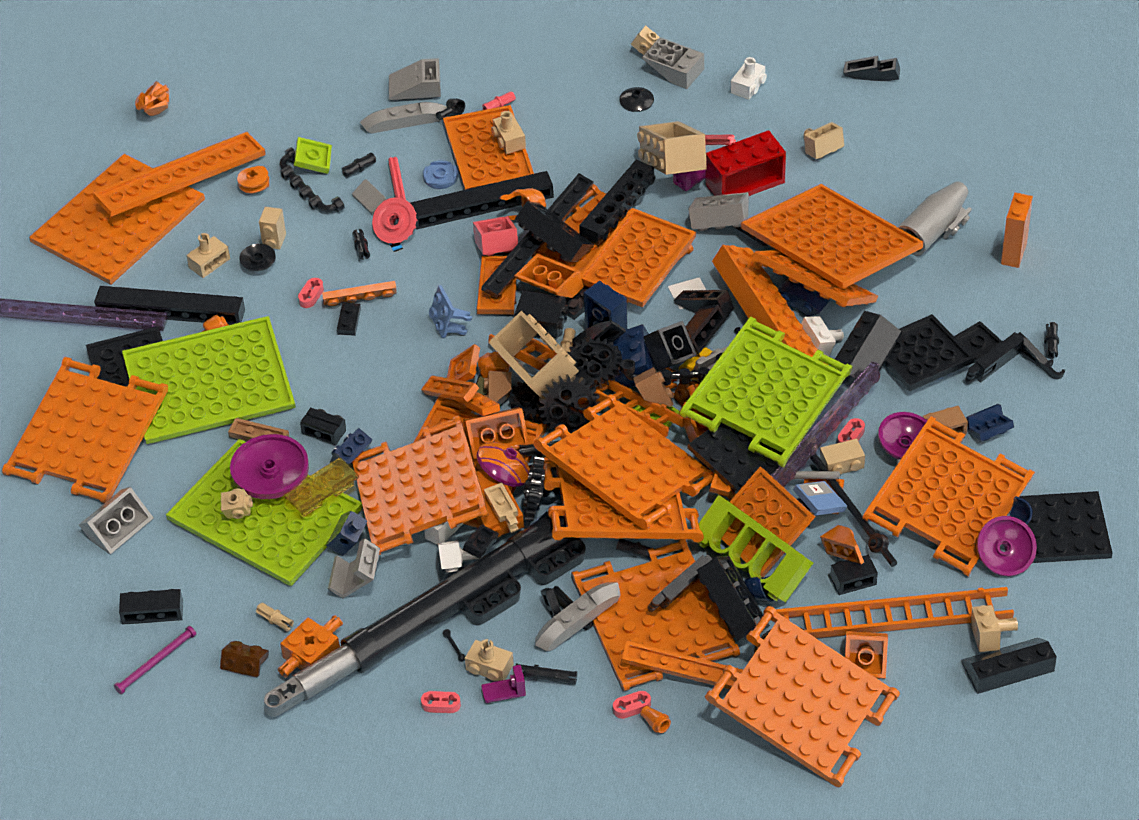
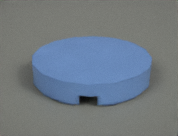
[423,160,458,189]

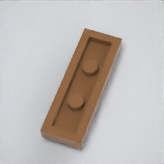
[228,418,289,441]

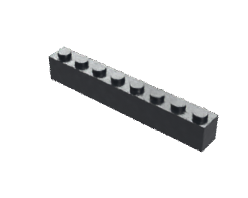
[410,171,554,230]
[94,286,245,325]

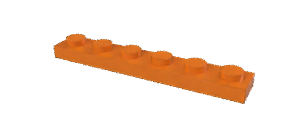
[621,641,743,689]

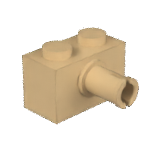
[491,111,526,154]
[804,122,844,159]
[186,233,230,278]
[971,605,1018,652]
[465,639,514,681]

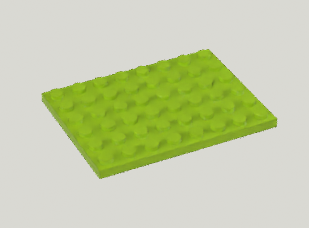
[122,316,296,444]
[166,439,363,586]

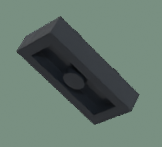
[566,286,589,320]
[337,303,361,336]
[462,524,499,559]

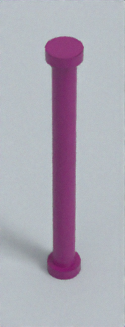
[114,626,197,694]

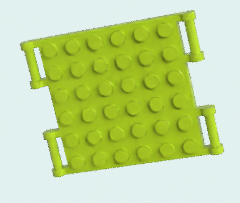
[680,317,853,467]

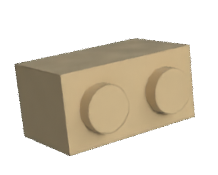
[259,207,286,249]
[820,439,865,474]

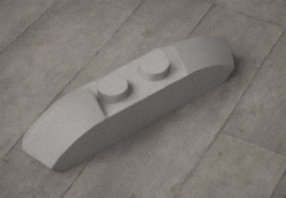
[360,102,447,133]
[535,582,621,651]

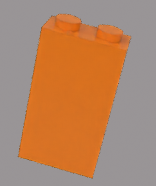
[1001,192,1033,268]
[476,469,524,537]

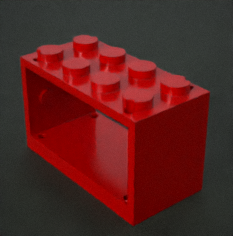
[705,130,786,196]

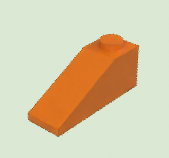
[820,525,864,564]

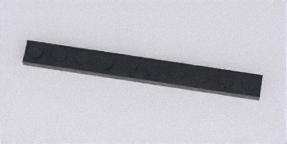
[481,173,594,299]

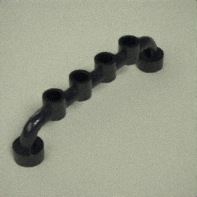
[279,147,345,212]
[620,353,723,386]

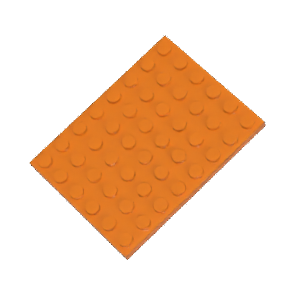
[29,154,205,285]
[741,184,923,289]

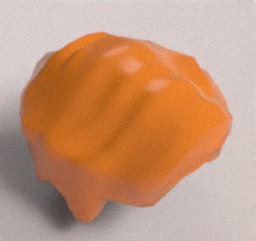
[478,351,511,378]

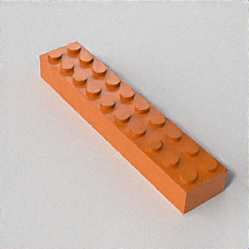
[712,245,828,365]

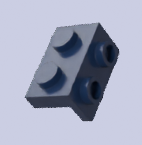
[966,404,1014,441]
[330,428,372,467]

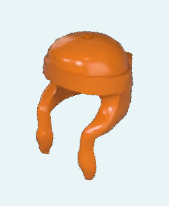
[500,188,546,221]

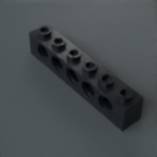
[579,159,656,246]

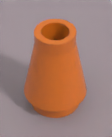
[640,706,671,733]

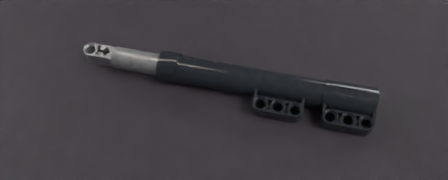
[264,514,586,717]

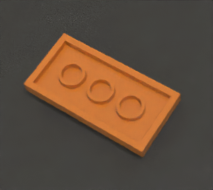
[477,256,517,315]

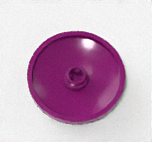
[230,434,309,499]

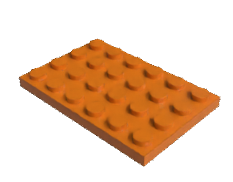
[443,105,534,190]
[581,208,696,308]
[752,250,878,307]

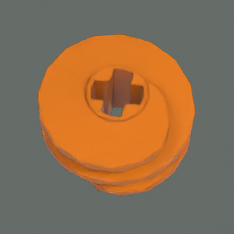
[237,166,269,193]

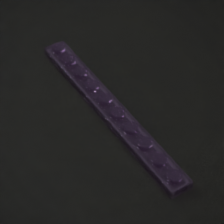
[0,298,168,331]
[772,361,881,488]

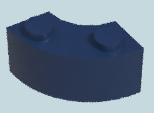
[778,279,831,317]

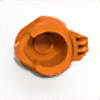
[135,81,169,116]

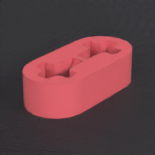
[298,278,324,308]
[837,418,865,443]
[421,691,461,713]
[613,691,651,719]

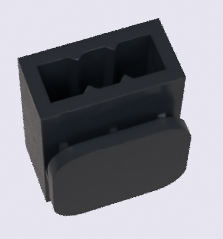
[513,290,569,339]

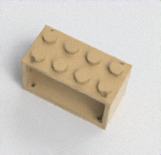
[637,121,706,175]
[489,311,579,398]

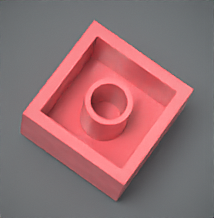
[473,216,518,256]

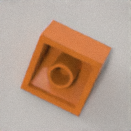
[845,631,888,678]

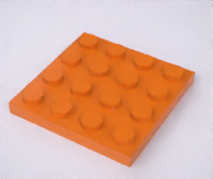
[722,467,816,577]

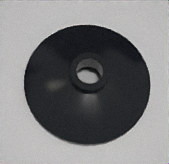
[619,87,654,112]
[239,244,276,271]

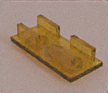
[284,458,359,517]

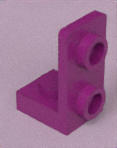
[673,170,705,191]
[481,665,526,703]

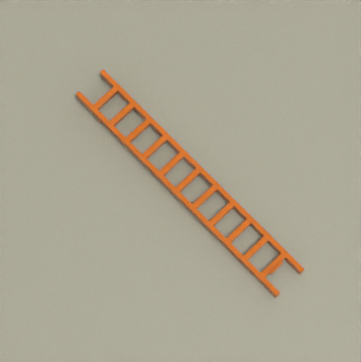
[488,334,685,437]
[776,587,1014,638]

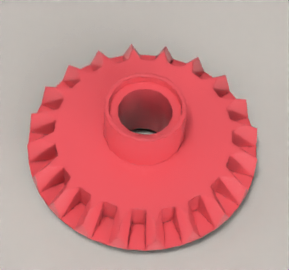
[372,197,418,244]

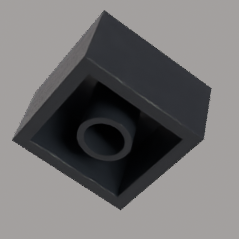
[643,321,697,371]

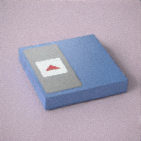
[793,481,847,516]

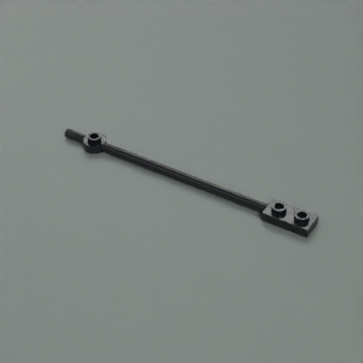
[799,438,897,567]

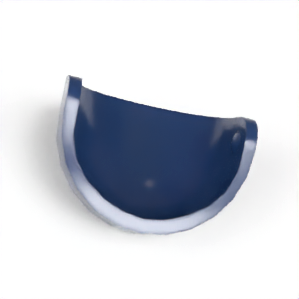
[1009,496,1032,525]
[744,576,774,602]

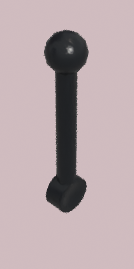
[443,629,466,662]

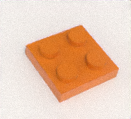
[447,344,480,381]

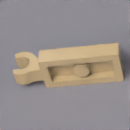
[484,483,519,533]

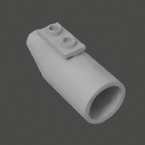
[898,181,972,256]

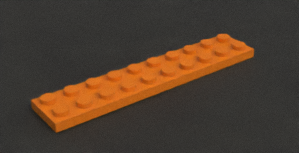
[93,132,266,217]

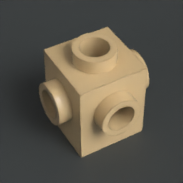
[631,25,659,55]
[221,489,253,519]

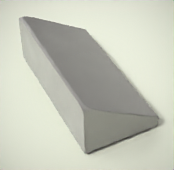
[352,179,386,215]

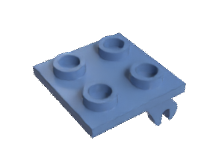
[429,285,473,338]

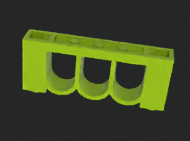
[696,495,814,603]

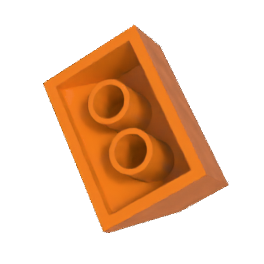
[514,254,584,298]
[463,407,529,459]

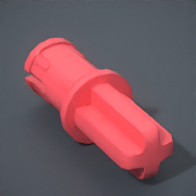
[482,91,516,110]

